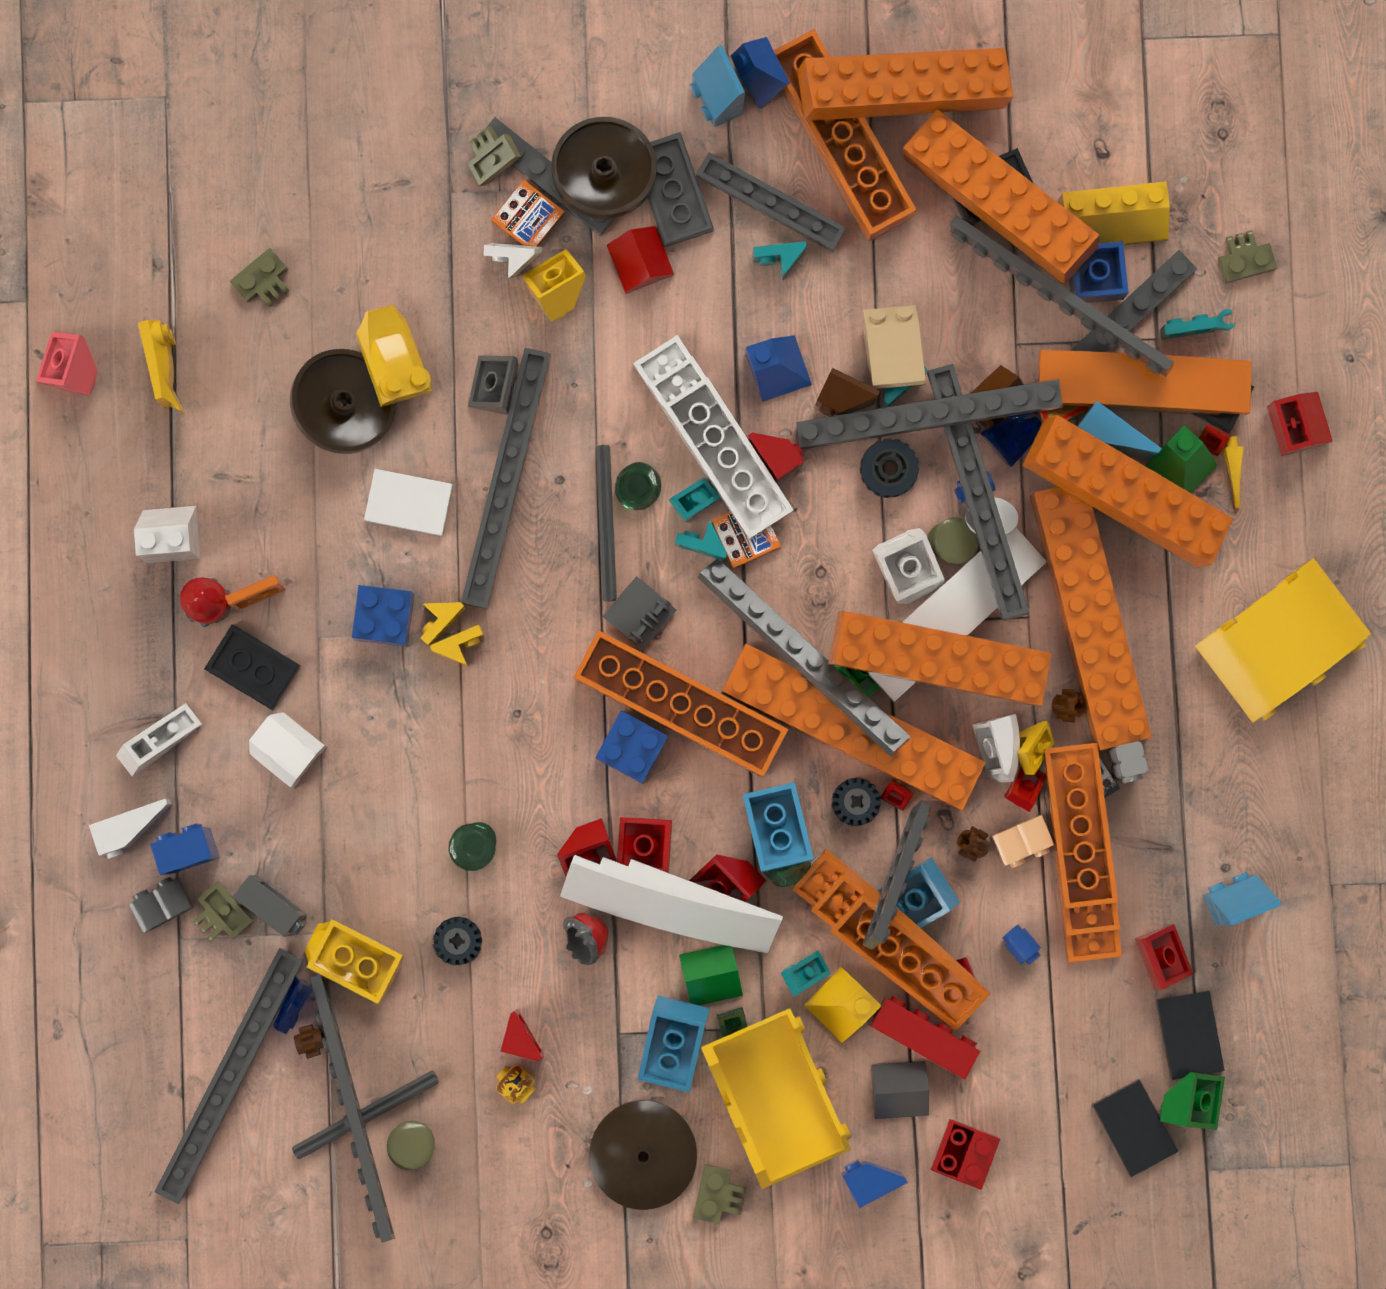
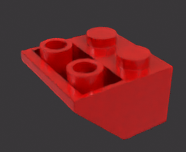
[1267,392,1333,456]
[930,1119,1001,1190]

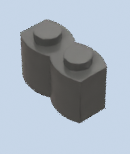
[129,877,194,933]

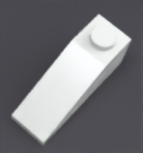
[116,703,202,776]
[89,799,172,859]

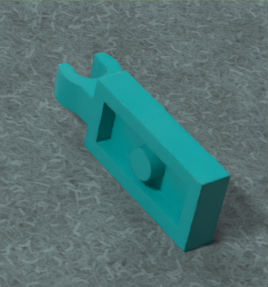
[1160,309,1235,340]

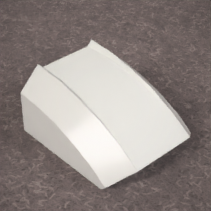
[872,528,945,604]
[249,712,327,789]
[972,714,1020,783]

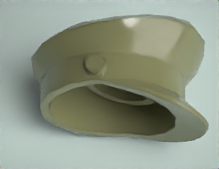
[928,517,979,564]
[387,1121,435,1170]

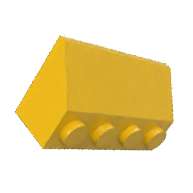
[1058,181,1170,245]

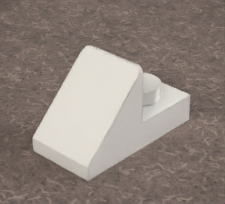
[484,243,542,278]

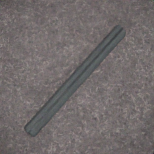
[596,445,617,602]
[292,1071,439,1159]

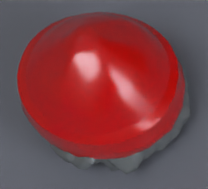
[180,577,231,627]
[563,913,609,965]

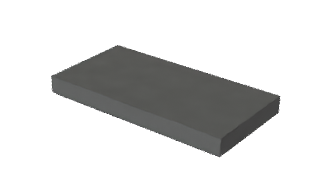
[648,132,714,247]

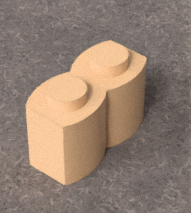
[991,815,1054,868]

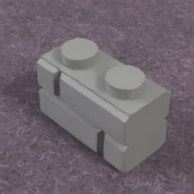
[1107,741,1148,784]

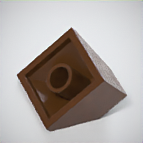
[815,368,880,417]

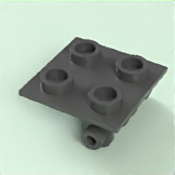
[602,576,677,650]

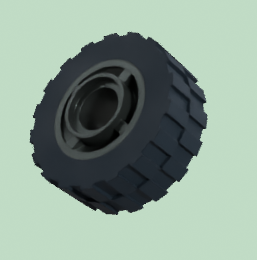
[860,438,919,498]

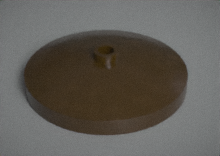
[551,117,657,219]
[290,349,396,454]
[589,1100,697,1210]

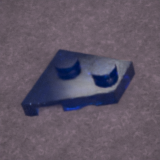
[980,412,1042,467]
[273,977,313,1034]

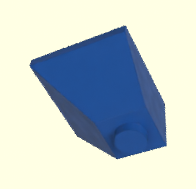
[730,37,790,108]
[745,335,812,402]
[841,1160,908,1208]

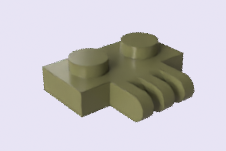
[467,126,521,186]
[1218,230,1277,284]
[230,248,289,307]
[193,881,254,942]
[693,1164,746,1224]

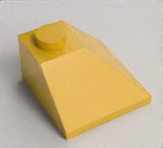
[521,249,586,322]
[804,967,881,1043]

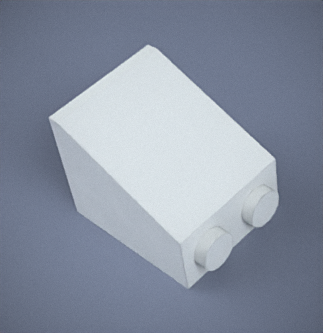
[134,506,201,563]

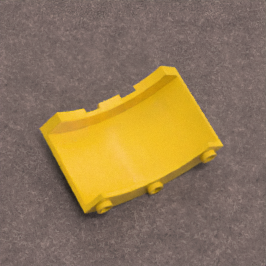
[1195,558,1371,723]
[701,1008,852,1189]

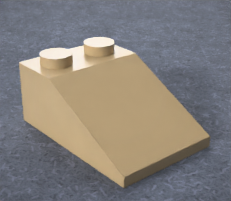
[863,305,926,389]

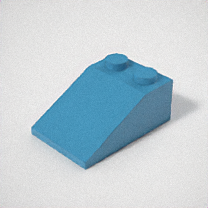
[690,45,745,127]
[1077,401,1162,461]
[742,782,814,873]
[877,857,960,928]
[1203,872,1281,926]
[637,995,710,1093]

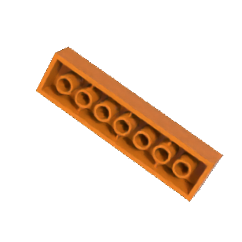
[774,29,917,242]
[797,47,1014,121]
[903,109,1099,285]
[1022,415,1234,568]
[828,611,1052,706]
[573,630,788,778]

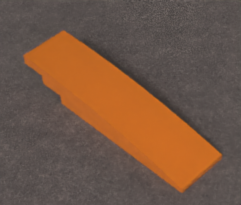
[1038,350,1252,415]
[1044,743,1122,963]
[792,849,990,1031]

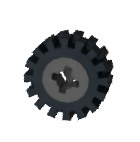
[832,778,881,826]
[433,917,482,965]

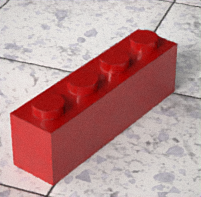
[869,995,981,1079]

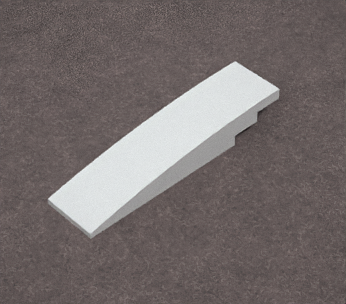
[633,335,793,539]
[867,528,1047,702]
[560,855,783,953]

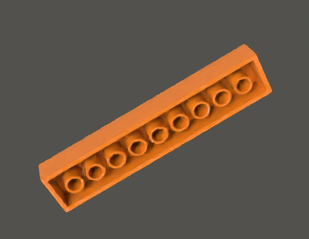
[1030,486,1152,751]
[721,644,986,811]

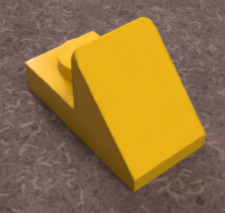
[420,602,466,647]
[430,625,484,667]
[1017,721,1055,775]

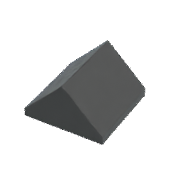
[468,356,519,415]
[871,1061,930,1119]

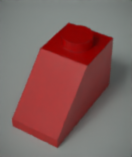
[747,432,805,483]

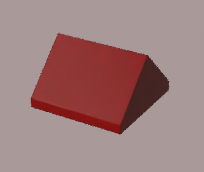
[607,226,674,294]
[617,817,672,873]
[1135,924,1193,990]
[501,1009,544,1061]

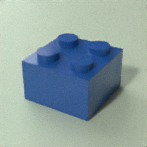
[1069,241,1129,303]
[352,585,414,647]
[595,711,668,784]
[150,823,220,875]

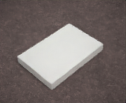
[364,469,453,537]

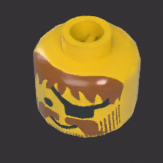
[496,1064,536,1104]

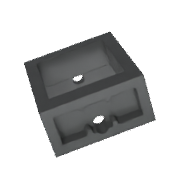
[233,875,307,937]

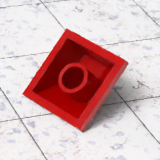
[557,818,617,877]
[689,854,767,902]

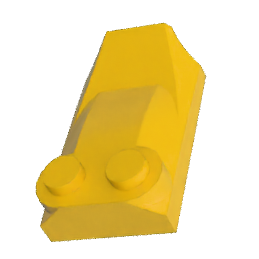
[356,305,432,407]
[138,320,186,415]
[304,919,404,1004]

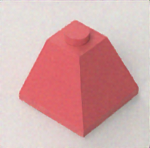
[36,332,97,396]

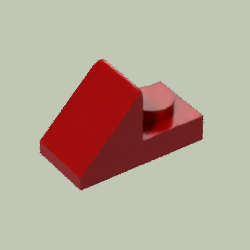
[1004,765,1046,812]

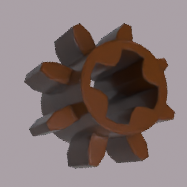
[1052,689,1085,723]
[957,826,990,862]
[294,1024,324,1059]

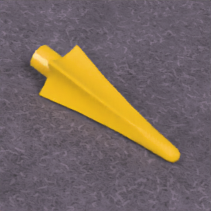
[1223,436,1244,509]

